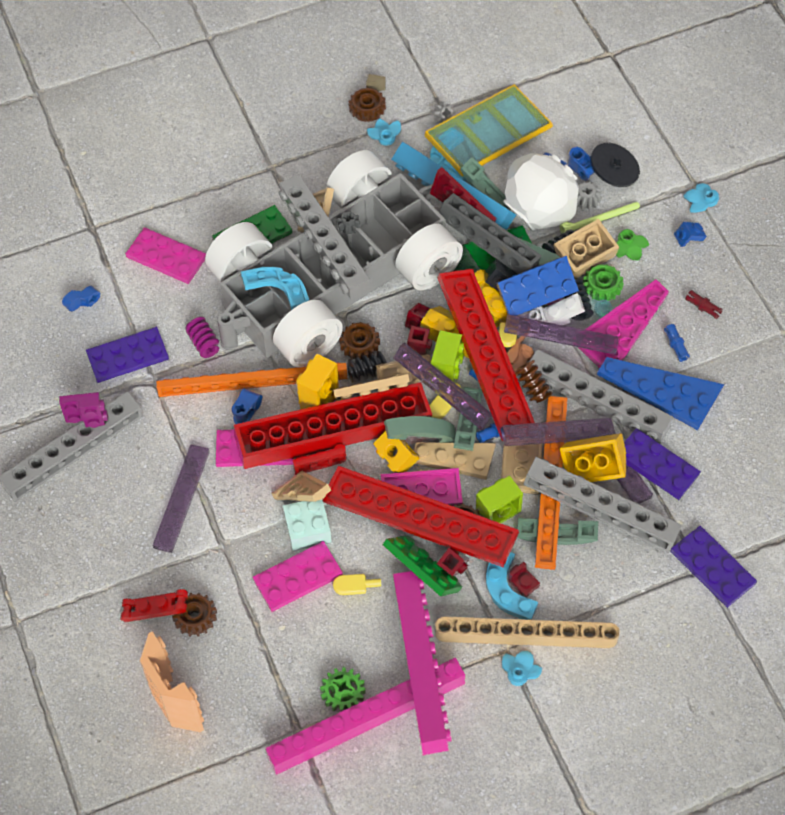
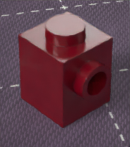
[407,326,433,356]
[437,547,469,576]

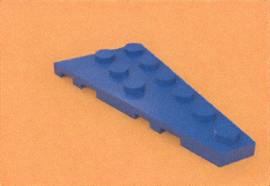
[597,357,724,431]

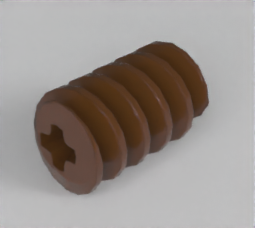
[514,360,553,403]

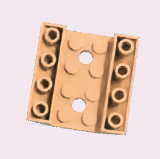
[140,631,204,732]

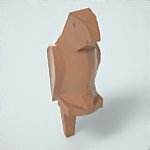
[507,327,534,377]

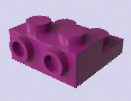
[59,392,108,428]

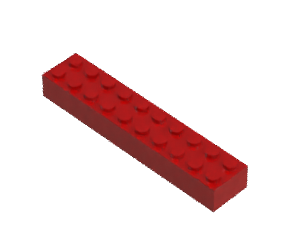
[234,382,432,469]

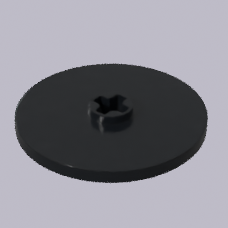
[590,143,640,187]

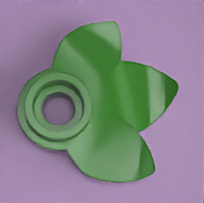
[616,229,649,261]

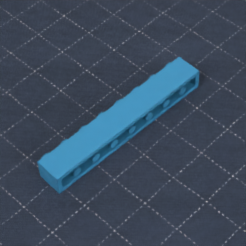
[391,141,516,231]

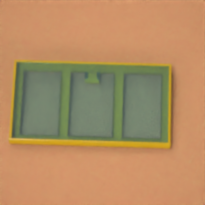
[424,84,553,176]

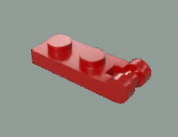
[292,444,347,475]

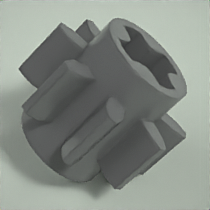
[337,211,360,235]

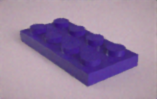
[86,327,169,383]
[624,428,701,500]
[670,526,757,608]

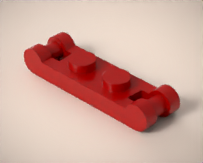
[120,589,188,622]

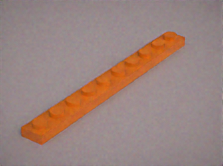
[156,362,348,397]
[535,396,567,570]

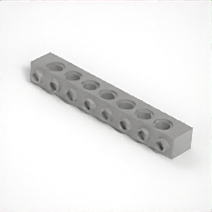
[279,174,371,299]
[529,349,673,443]
[0,392,143,502]
[523,457,682,553]

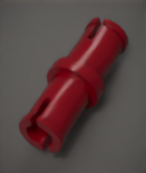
[685,290,723,319]

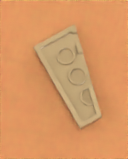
[333,373,412,400]
[414,442,496,480]

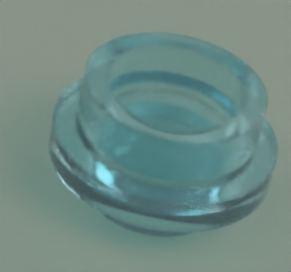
[594,300,613,317]

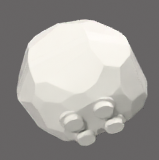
[503,153,579,231]

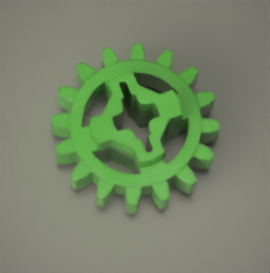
[320,667,366,712]

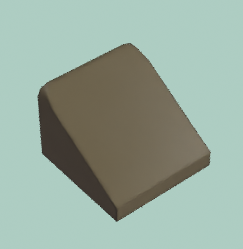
[366,74,386,92]

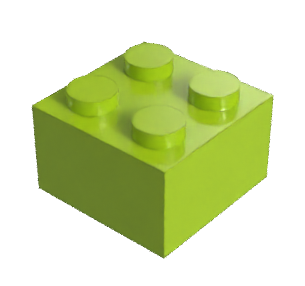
[431,330,464,386]
[475,476,523,523]

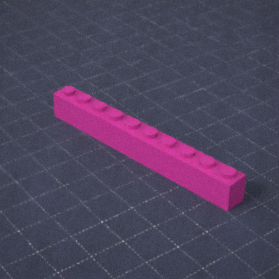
[393,571,452,755]
[265,657,465,775]

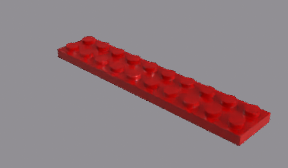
[437,269,539,442]
[322,466,519,567]

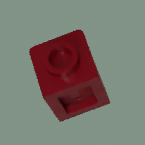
[405,302,431,329]
[509,562,540,597]

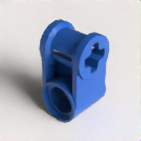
[567,147,595,181]
[232,388,263,424]

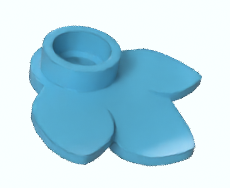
[367,118,401,146]
[683,183,719,213]
[502,651,542,686]

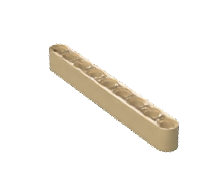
[435,617,620,648]

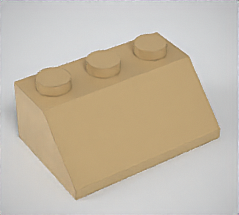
[554,219,619,279]

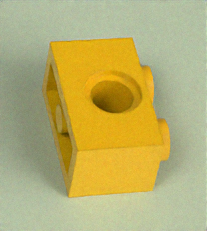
[373,431,420,473]

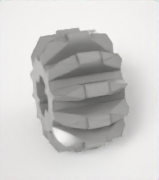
[577,180,602,211]

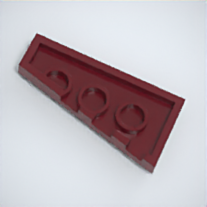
[429,167,497,222]

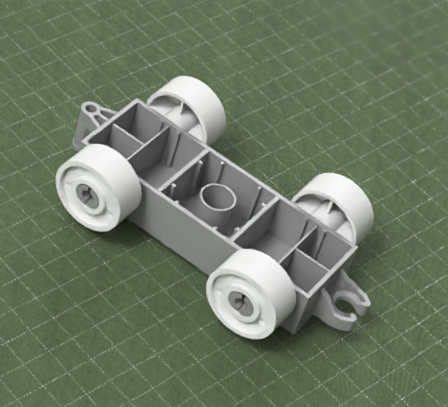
[205,150,463,367]

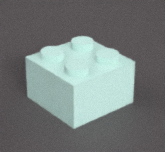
[283,499,332,551]

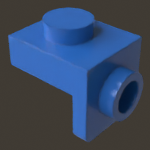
[674,222,707,247]

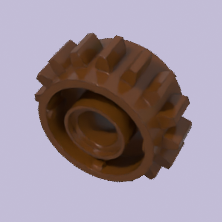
[348,88,386,122]
[339,322,380,360]
[172,592,217,637]

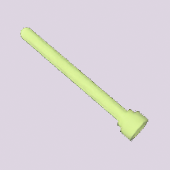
[559,202,640,233]

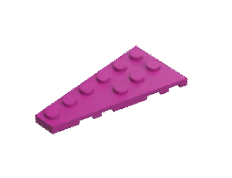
[573,280,669,368]

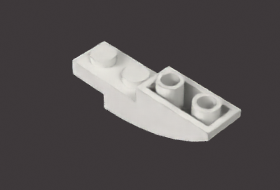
[513,293,585,337]

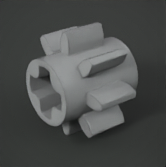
[432,101,455,123]

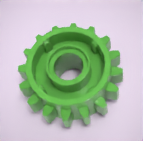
[583,264,624,302]

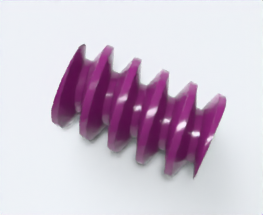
[185,316,219,358]

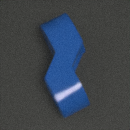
[62,286,100,312]

